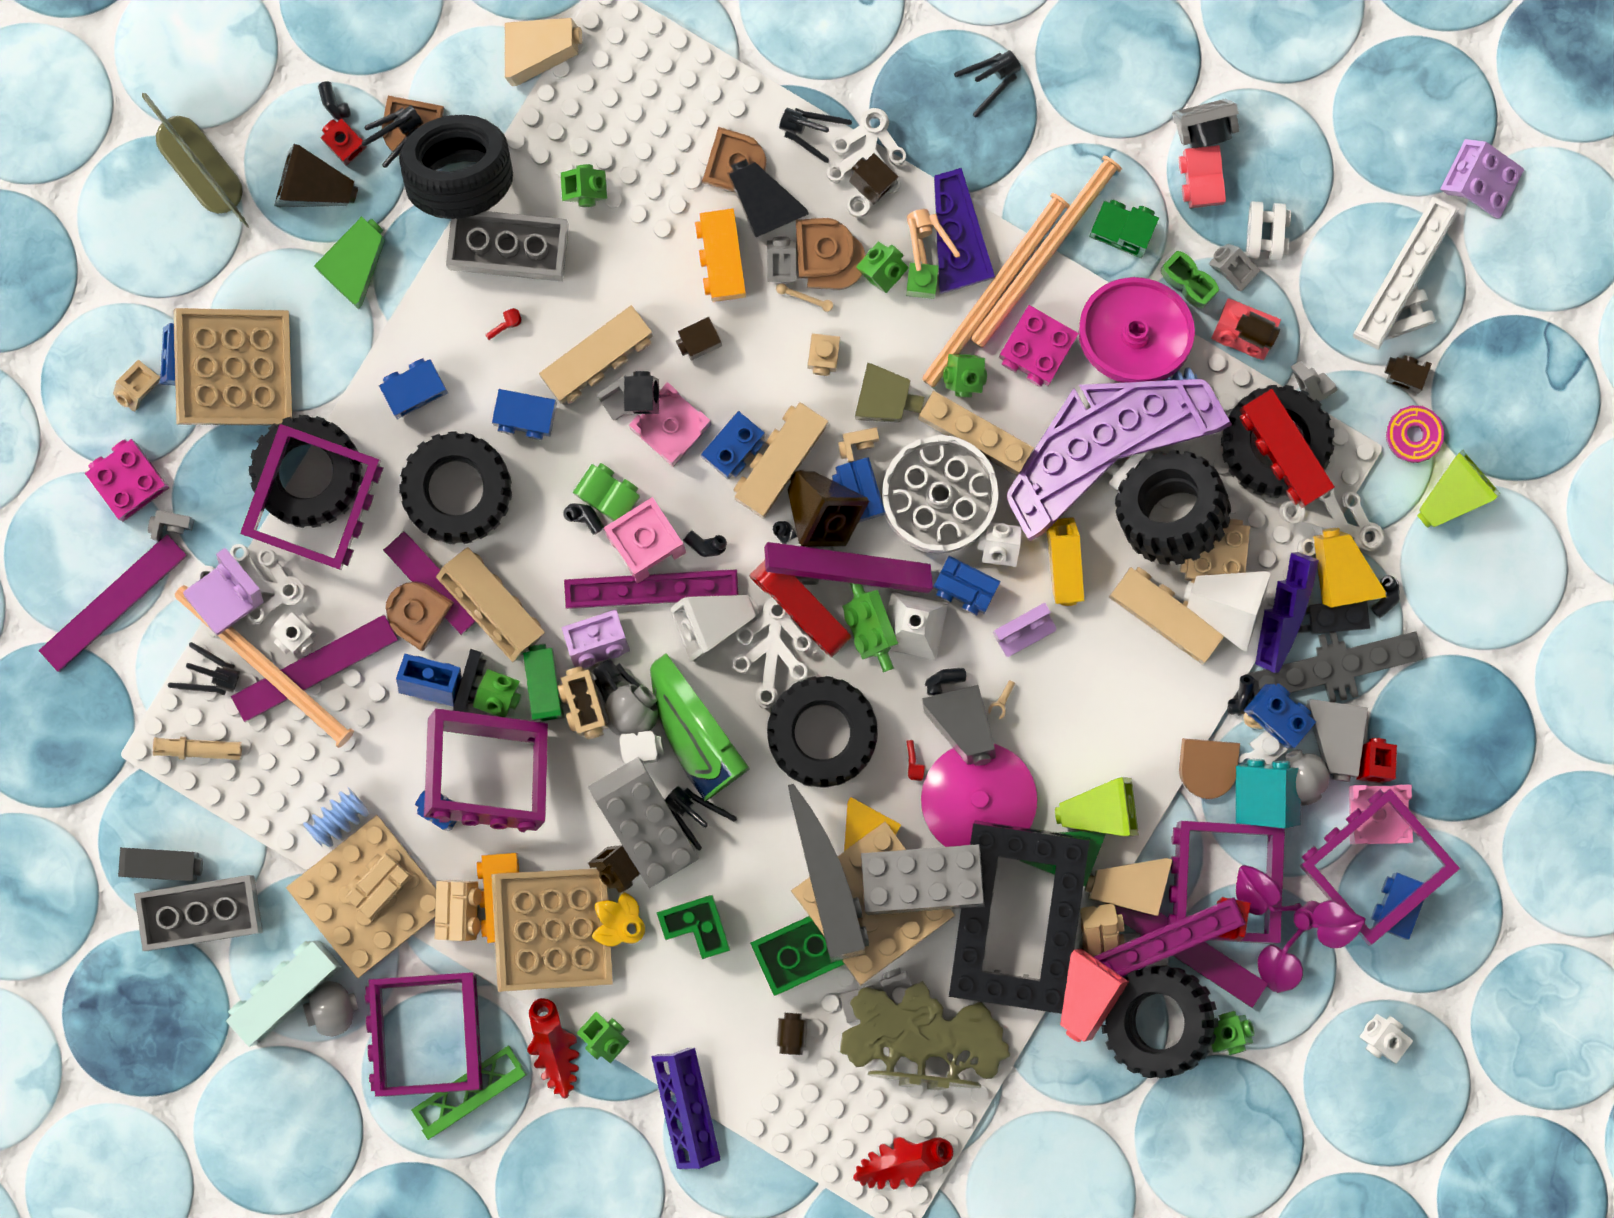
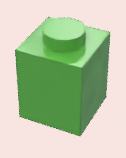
[906,262,939,299]

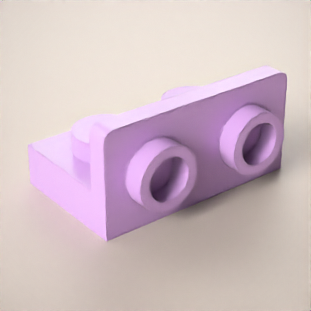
[993,603,1056,657]
[561,609,630,668]

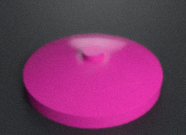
[1079,277,1195,383]
[921,744,1037,847]

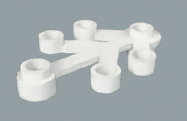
[827,108,906,218]
[1279,488,1384,556]
[196,544,305,624]
[733,597,811,709]

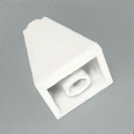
[1184,571,1271,651]
[887,592,948,660]
[670,595,758,662]

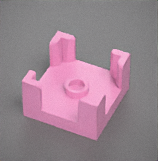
[629,382,711,467]
[604,497,686,583]
[1349,785,1413,844]

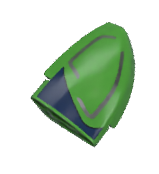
[650,653,750,801]

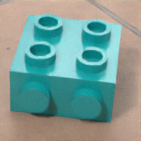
[1236,759,1301,828]

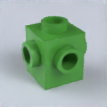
[561,164,607,207]
[856,241,909,293]
[943,354,987,397]
[473,669,521,718]
[1211,1011,1255,1055]
[577,1012,630,1063]

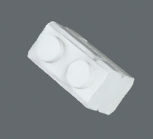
[619,731,664,764]

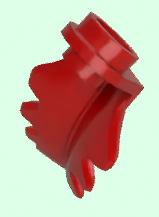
[527,998,579,1099]
[853,1137,953,1190]

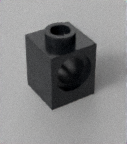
[624,371,659,415]

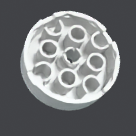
[882,435,998,554]

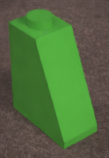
[314,216,385,309]

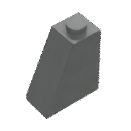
[922,685,996,766]
[118,847,203,881]

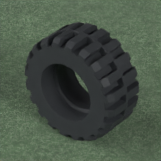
[1221,384,1335,498]
[249,415,363,528]
[399,431,512,545]
[1115,450,1231,565]
[767,676,878,788]
[1101,966,1218,1078]

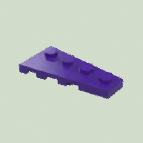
[934,168,995,294]

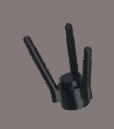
[954,50,1021,117]
[361,105,424,168]
[779,107,852,163]
[168,642,240,695]
[592,659,640,705]
[665,786,737,851]

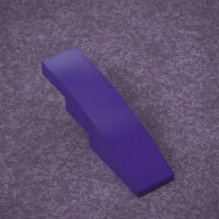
[1255,552,1319,673]

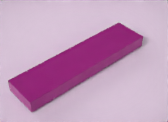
[383,531,476,635]

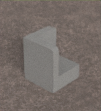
[597,375,627,420]

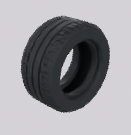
[399,115,513,219]

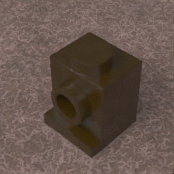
[1384,355,1432,394]
[588,845,640,893]

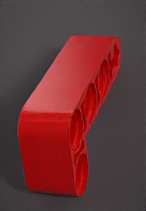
[749,560,852,658]

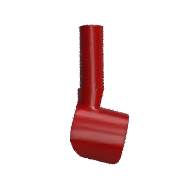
[485,308,522,340]
[906,740,925,781]

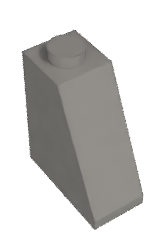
[1306,699,1368,782]

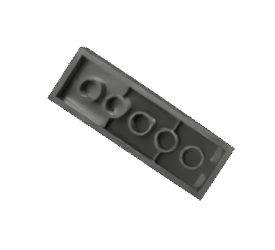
[788,784,869,963]

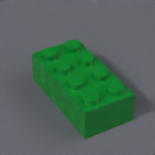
[750,916,844,996]

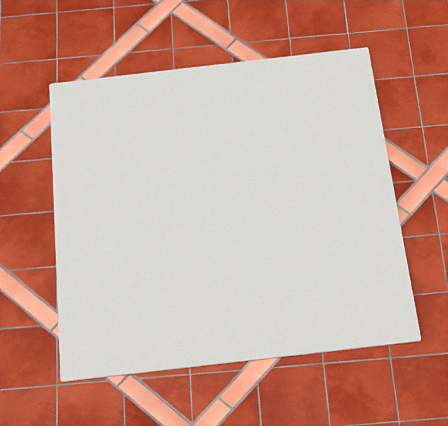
[121,0,1382,1218]

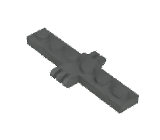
[1248,631,1423,703]

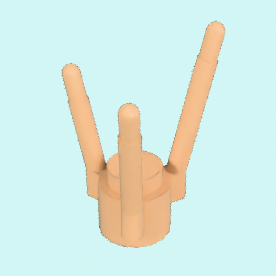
[907,209,960,271]

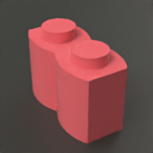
[1179,145,1226,208]

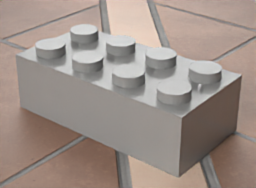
[446,211,569,282]
[588,757,699,889]
[861,844,985,915]
[134,875,263,951]

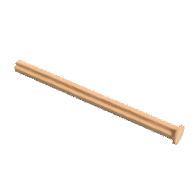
[971,155,1122,347]
[922,193,1070,387]
[175,585,354,748]

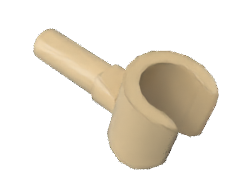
[988,680,1015,720]

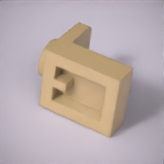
[807,333,840,376]
[113,360,160,412]
[838,427,879,463]

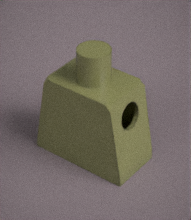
[855,363,925,422]

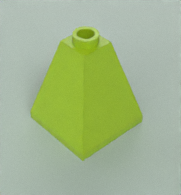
[1417,450,1500,528]
[1055,777,1139,836]

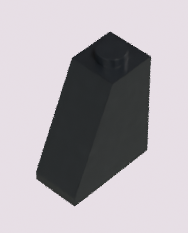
[727,159,809,237]

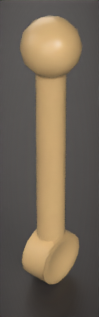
[776,283,833,312]

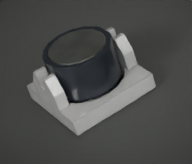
[1172,99,1239,148]

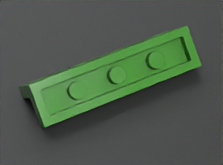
[411,1045,528,1140]

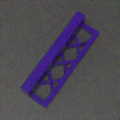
[651,1048,721,1169]

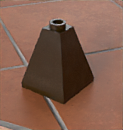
[274,144,358,207]
[787,470,870,547]

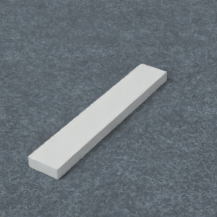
[1353,197,1459,350]

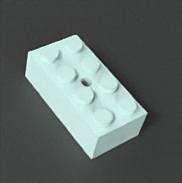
[226,941,343,1047]

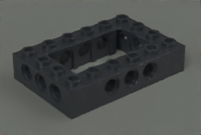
[949,820,1090,1014]

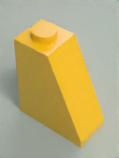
[1046,517,1084,606]
[1313,528,1386,607]
[844,797,901,851]

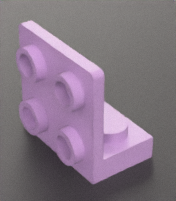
[1440,139,1524,218]
[183,548,264,635]

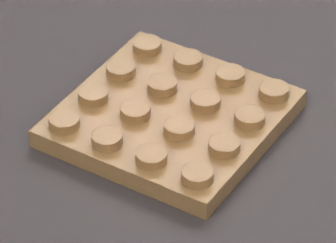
[173,308,292,426]
[286,815,436,978]
[791,822,955,986]
[491,869,613,992]

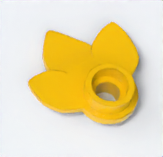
[592,892,645,947]

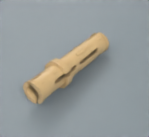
[153,736,242,760]

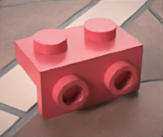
[1211,298,1281,360]

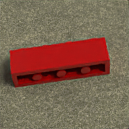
[1239,389,1335,508]

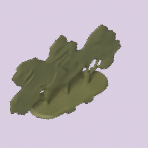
[142,93,249,228]
[840,981,1011,1090]

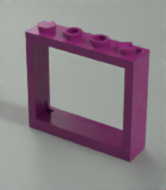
[240,424,384,570]
[424,708,548,833]
[1300,789,1460,946]
[1168,821,1285,944]
[365,972,483,1097]

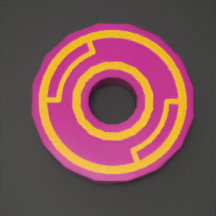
[1386,405,1444,463]

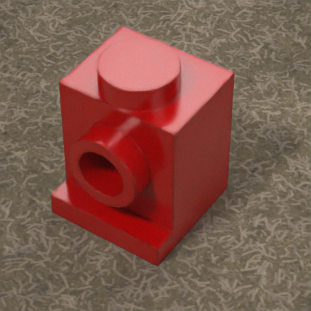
[320,118,367,166]
[1356,738,1397,784]

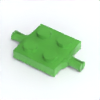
[842,583,898,673]

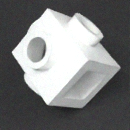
[978,522,1022,567]
[272,612,317,655]
[1360,1014,1413,1064]

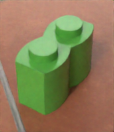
[1160,251,1219,309]
[573,463,640,521]

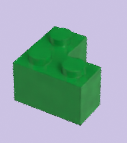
[1089,200,1159,259]
[656,895,730,959]

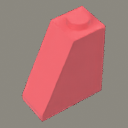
[1060,949,1129,1042]

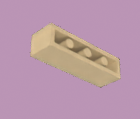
[539,305,653,404]
[918,391,1034,476]
[733,402,828,519]
[436,547,545,663]
[1109,567,1224,665]

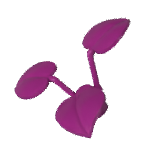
[1236,865,1366,993]

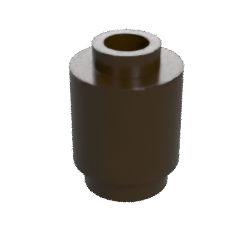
[1235,311,1281,350]
[777,1013,807,1055]

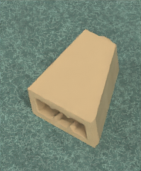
[505,18,582,86]
[1085,858,1172,916]

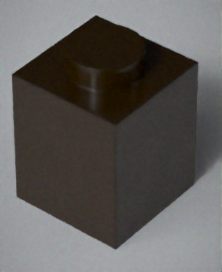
[849,153,898,205]
[676,317,722,361]

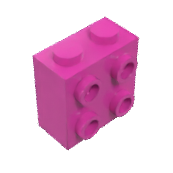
[999,305,1079,387]
[85,439,169,522]

